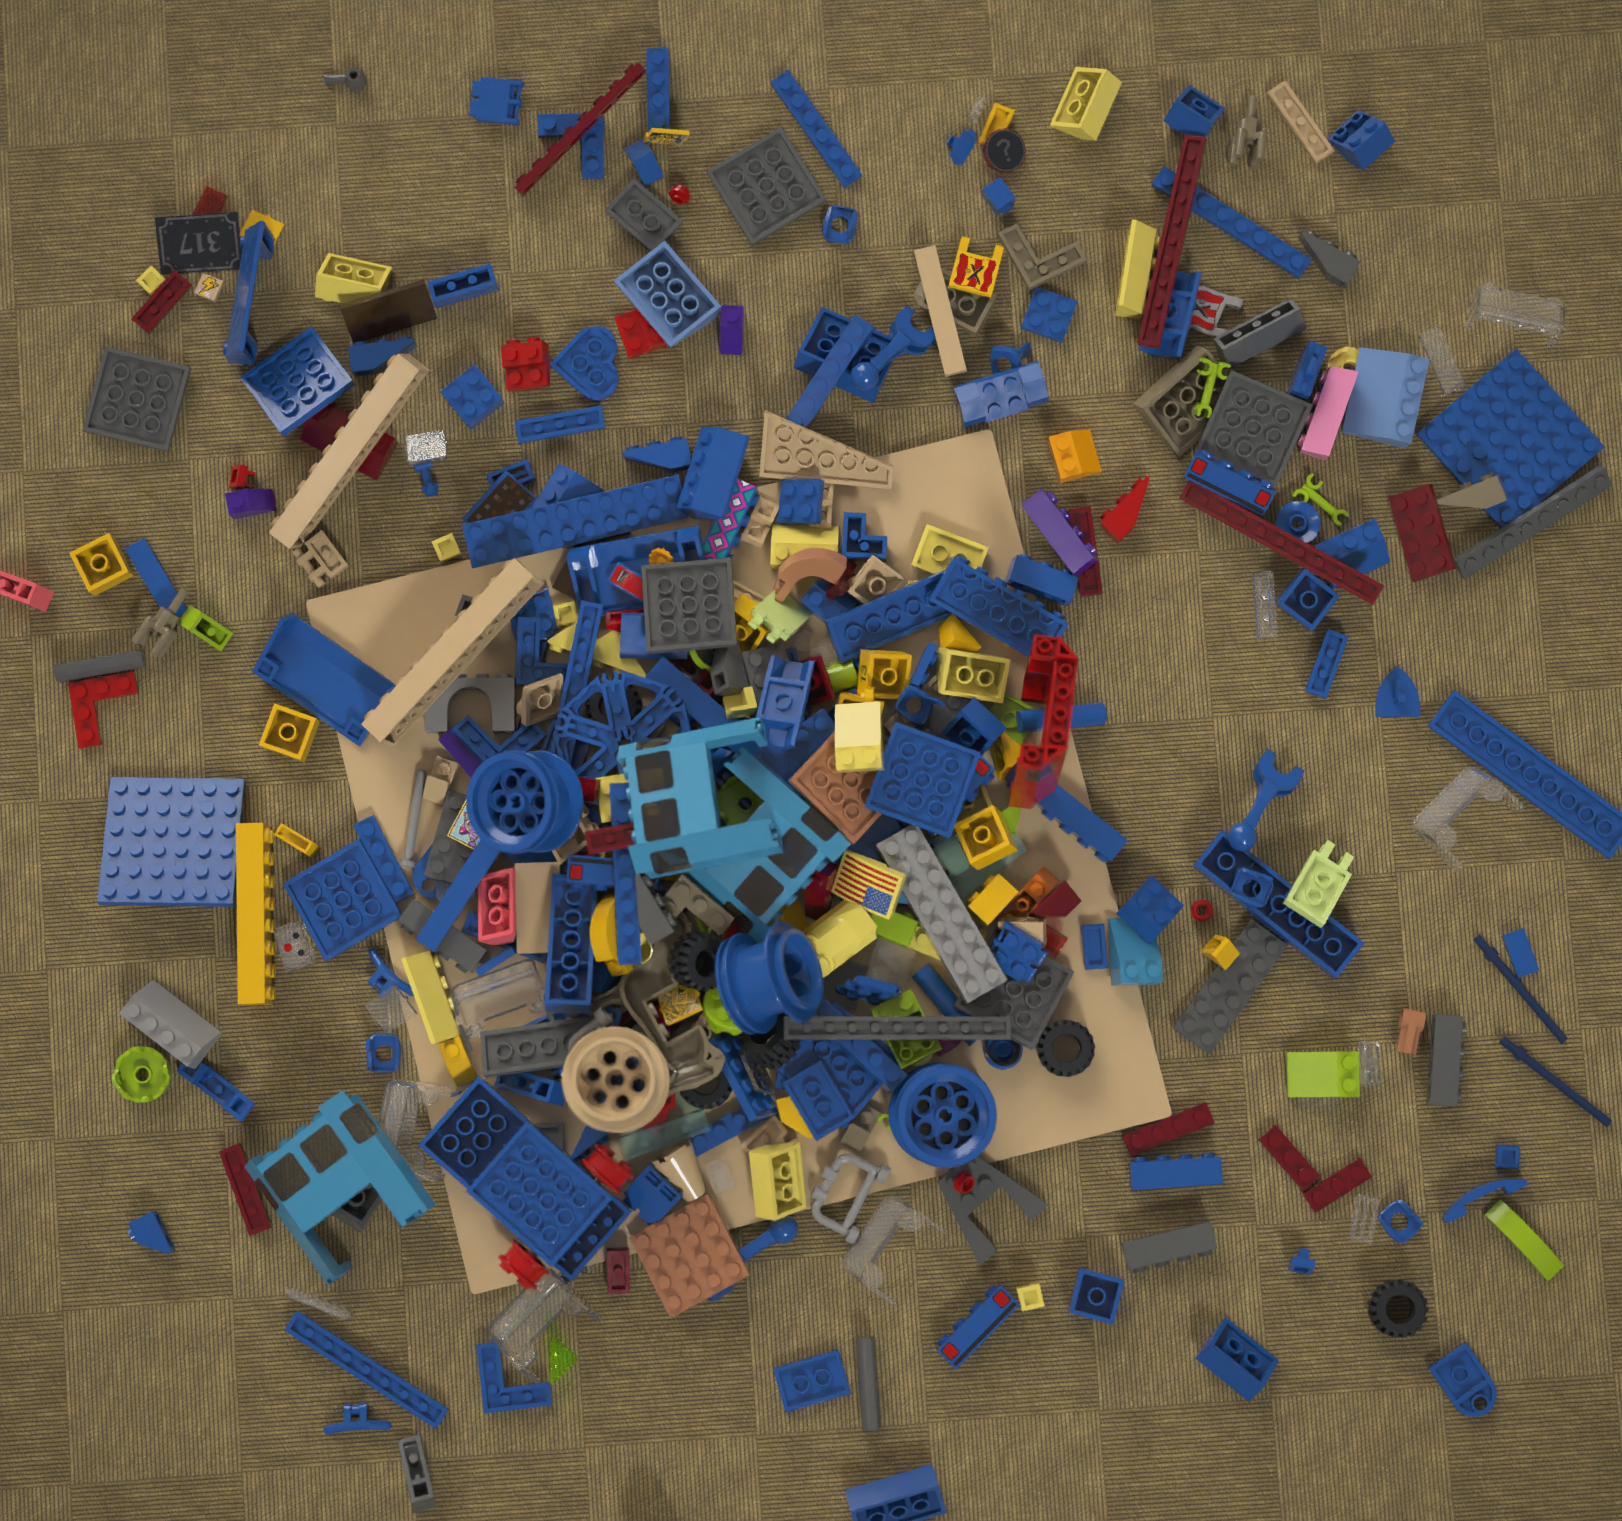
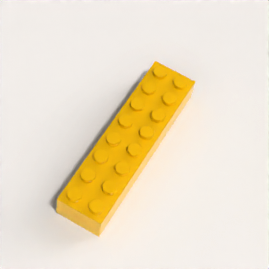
[236,823,276,1006]

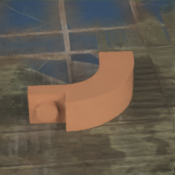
[773,548,847,603]

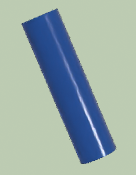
[1016,703,1107,734]
[912,963,977,1046]

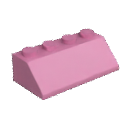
[1297,366,1358,461]

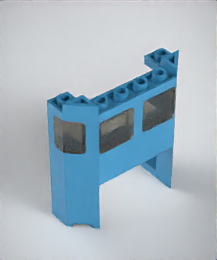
[617,717,784,879]
[657,746,851,943]
[245,1091,436,1285]

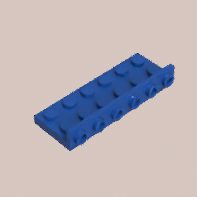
[928,555,1069,657]

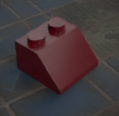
[795,653,835,706]

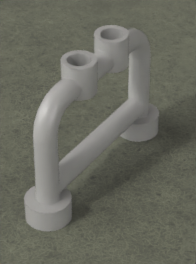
[568,1007,641,1096]
[811,1153,891,1245]

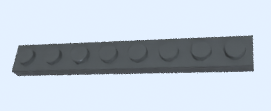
[1454,465,1612,579]

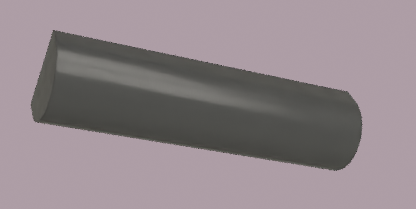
[53,650,146,682]
[856,1336,881,1431]

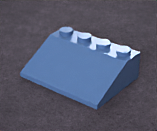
[614,241,721,348]
[1341,347,1430,448]

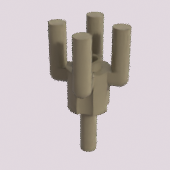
[1228,96,1267,170]
[131,587,189,658]

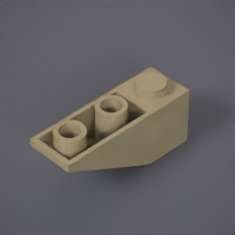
[1437,473,1509,509]

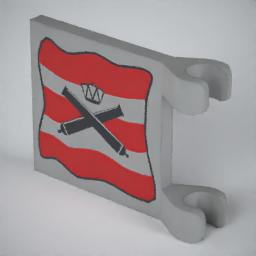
[1190,285,1243,338]

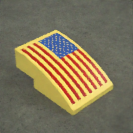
[831,849,907,920]

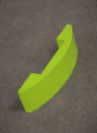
[1484,1199,1564,1281]

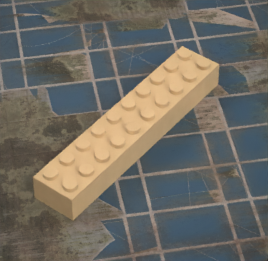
[269,354,430,549]
[362,558,544,747]

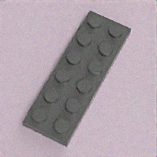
[1173,919,1288,1055]
[480,1013,616,1078]

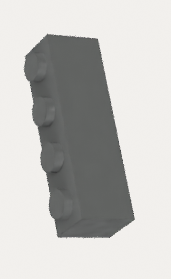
[1213,298,1306,369]
[398,898,489,974]
[1426,1014,1466,1107]
[1121,1221,1217,1273]

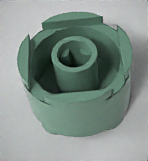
[927,831,969,880]

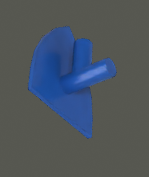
[1375,666,1420,717]

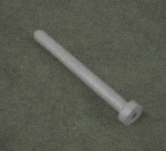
[399,769,426,868]

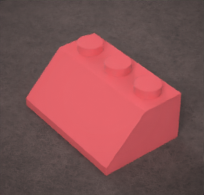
[478,868,516,946]

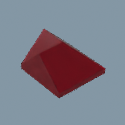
[1030,880,1082,918]

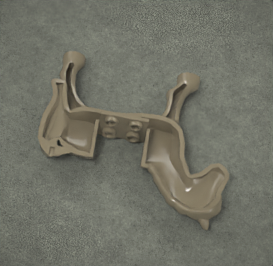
[569,907,725,1109]

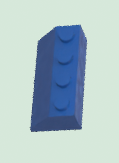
[676,427,750,519]
[845,1464,947,1521]

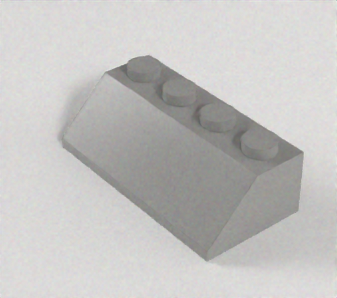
[119,980,222,1069]

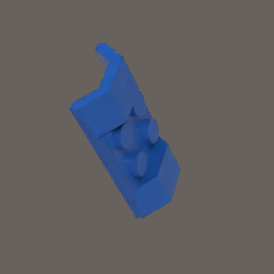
[1138,272,1202,359]
[954,361,1049,427]
[752,655,815,750]

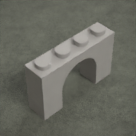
[425,674,517,734]

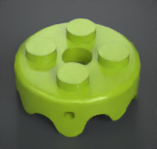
[717,776,764,826]
[702,987,743,1035]
[112,1046,171,1103]

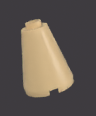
[650,1137,706,1202]

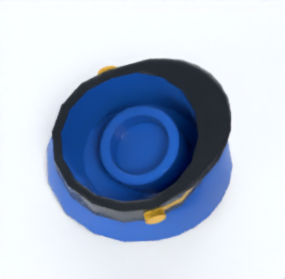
[983,1039,1023,1070]

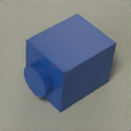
[982,177,1016,216]

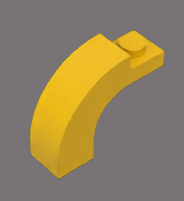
[590,894,633,977]

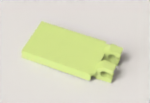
[748,591,813,643]
[1283,840,1354,928]

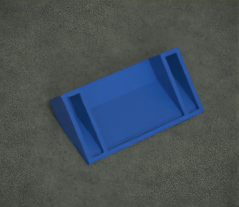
[223,221,275,366]
[567,526,706,616]

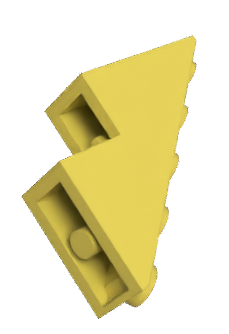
[547,622,646,678]

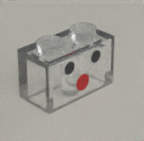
[273,921,316,973]

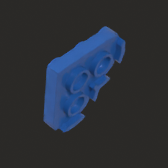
[550,326,619,402]

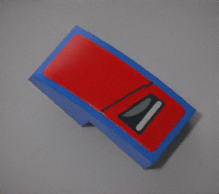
[607,562,644,603]

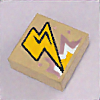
[194,273,224,303]

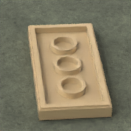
[515,862,561,954]

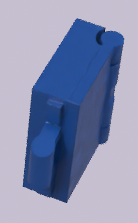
[1286,341,1328,401]

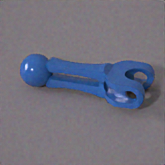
[851,306,936,391]
[1228,749,1304,851]
[708,1215,798,1302]

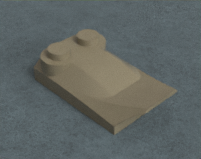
[913,268,997,336]

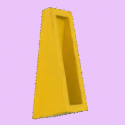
[274,823,320,858]

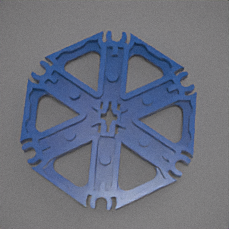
[554,670,691,805]

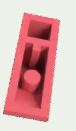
[0,571,54,612]

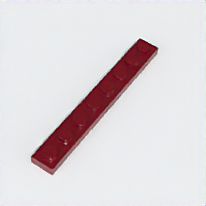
[514,62,646,196]

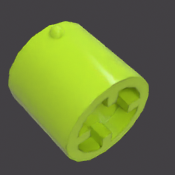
[825,659,858,694]

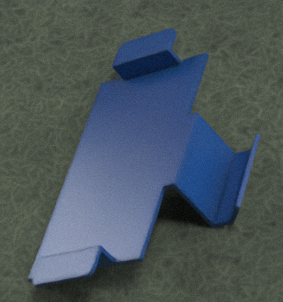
[946,129,978,165]

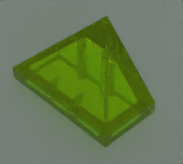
[550,1336,579,1384]

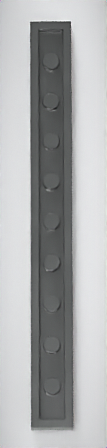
[783,1016,1011,1040]

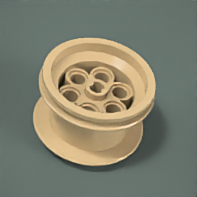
[562,1027,670,1133]

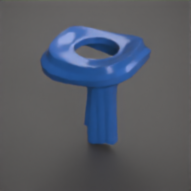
[822,205,858,244]
[990,342,1032,374]
[895,685,945,725]
[1231,867,1273,908]
[365,1034,401,1073]
[1378,1199,1424,1244]

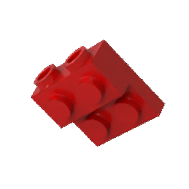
[614,308,668,359]
[501,337,550,392]

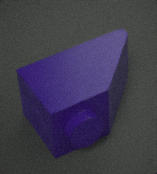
[720,305,744,355]
[225,489,277,519]

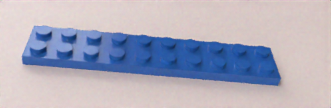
[462,474,688,569]
[1427,690,1622,860]

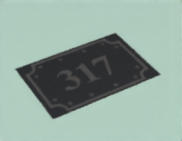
[154,212,242,275]

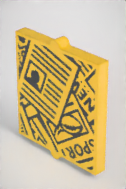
[658,984,703,1026]

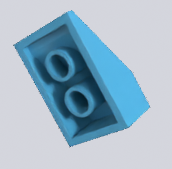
[1108,918,1163,986]

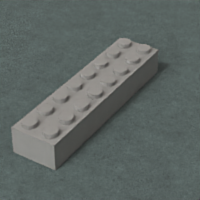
[876,825,1007,1004]

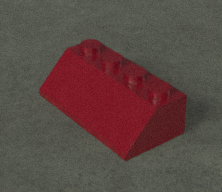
[300,403,398,481]

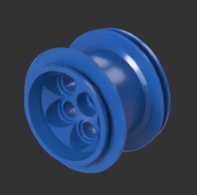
[466,750,583,854]
[715,921,824,1034]
[889,1063,997,1168]

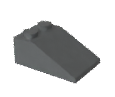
[331,1184,383,1233]

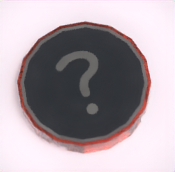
[982,128,1026,173]

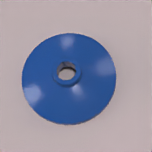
[1276,501,1320,543]

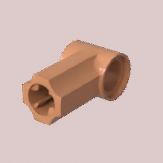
[1396,1008,1426,1055]

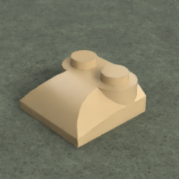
[845,555,907,604]
[516,673,563,727]

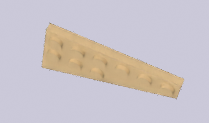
[759,410,894,489]

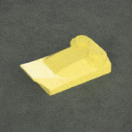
[806,902,877,978]

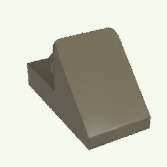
[840,1105,881,1153]

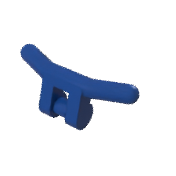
[368,948,414,998]
[323,1402,391,1434]

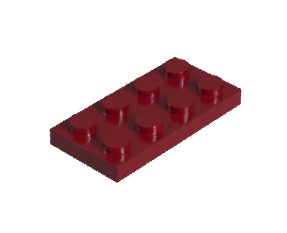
[1388,484,1456,582]

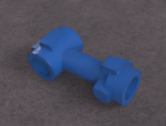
[413,455,439,497]

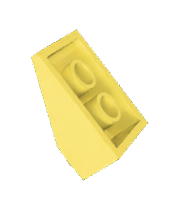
[835,702,884,773]

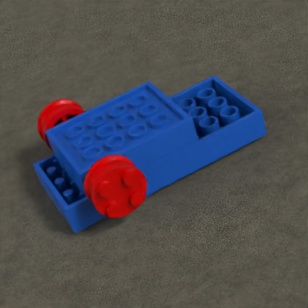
[418,1076,634,1290]

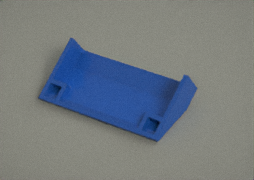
[252,613,395,747]

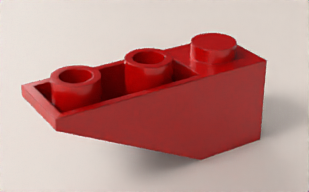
[1099,476,1150,544]

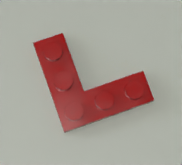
[68,671,139,749]

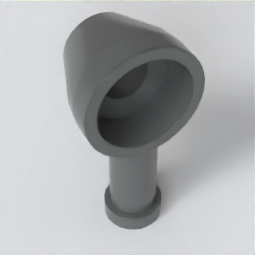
[324,68,366,91]

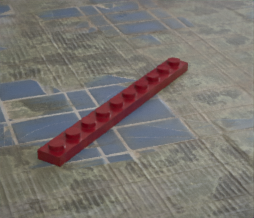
[1137,134,1207,349]
[1179,480,1384,606]

